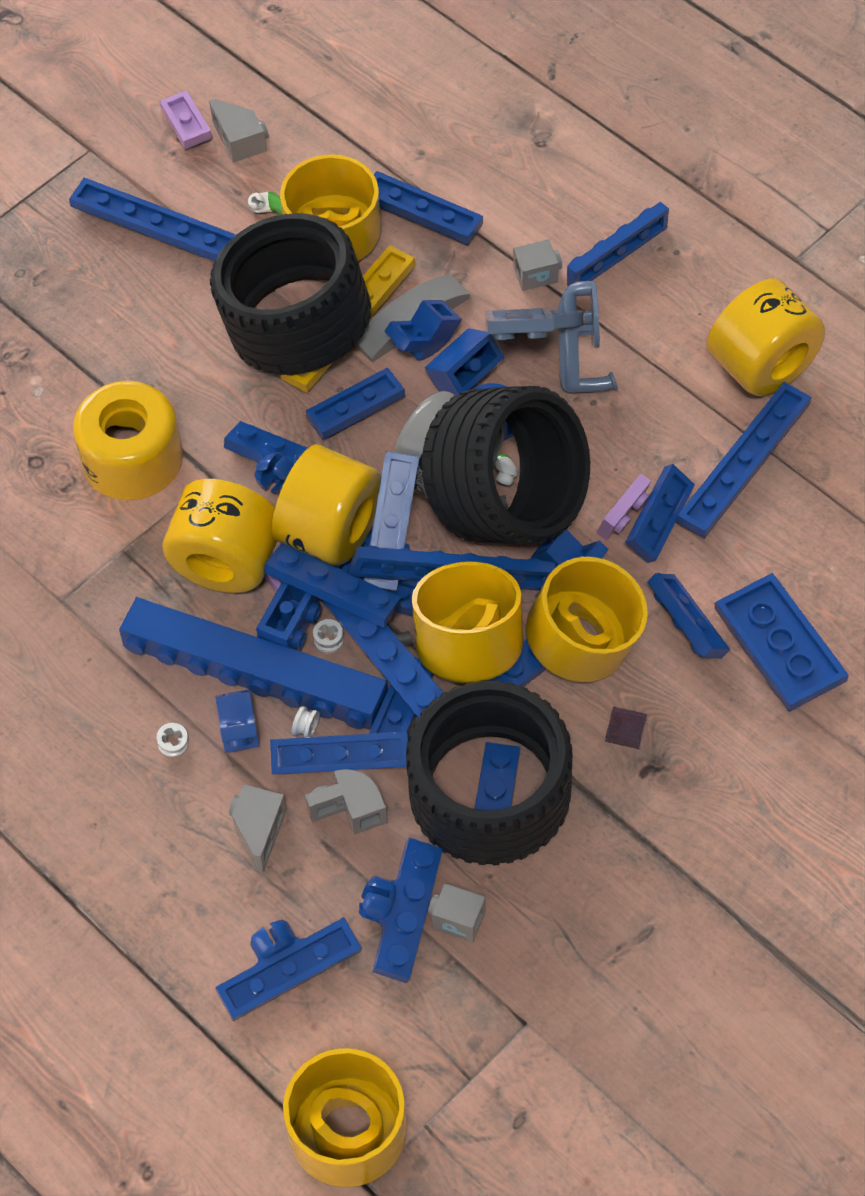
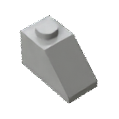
[209,99,269,163]
[229,784,286,872]

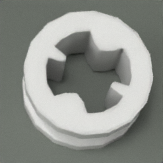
[313,619,344,654]
[292,706,320,737]
[156,723,189,757]

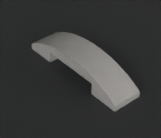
[355,275,470,363]

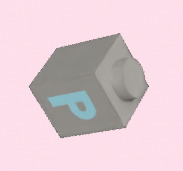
[513,239,562,291]
[428,883,486,943]

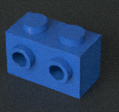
[424,328,505,395]
[256,581,321,651]

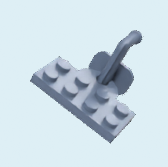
[485,281,618,393]

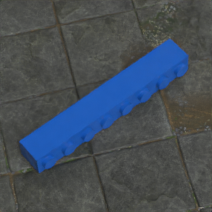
[119,597,388,730]

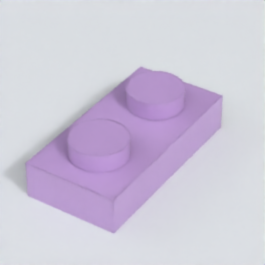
[159,90,212,149]
[596,474,651,540]

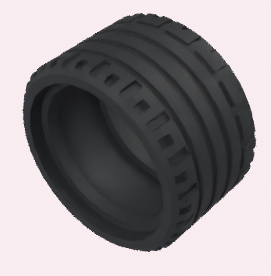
[210,213,371,375]
[422,386,591,543]
[406,680,573,866]

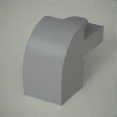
[305,769,388,835]

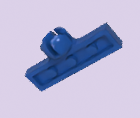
[224,421,308,494]
[359,837,443,983]
[215,917,362,1022]

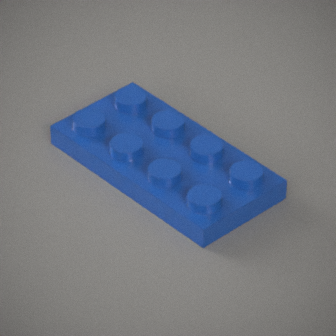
[715,573,849,712]

